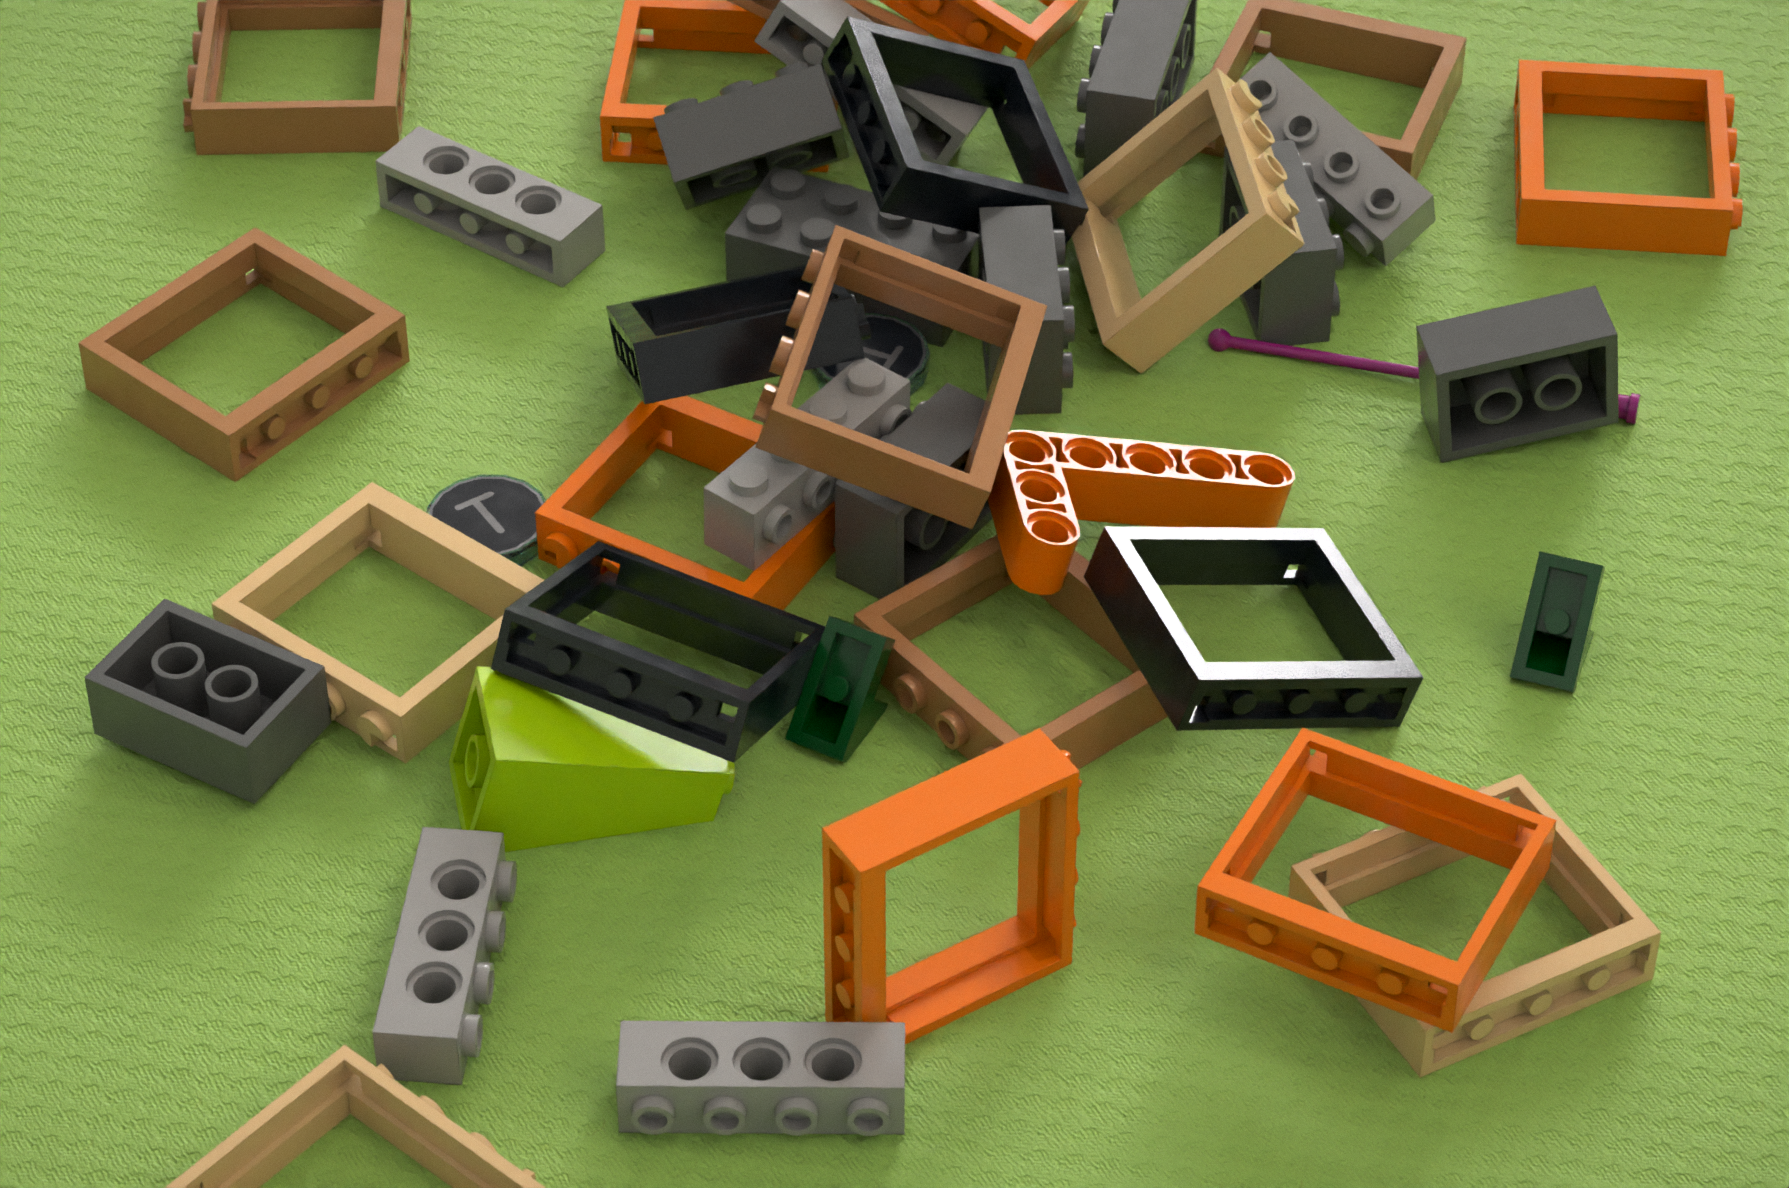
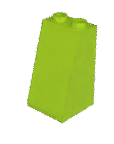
[448,666,735,852]

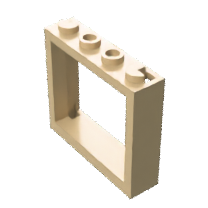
[1072,68,1304,374]
[212,482,544,763]
[1288,774,1661,1078]
[165,1044,546,1188]

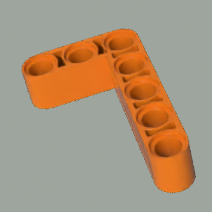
[988,430,1295,595]

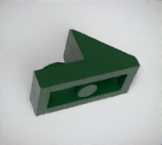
[1510,551,1605,692]
[785,616,895,762]

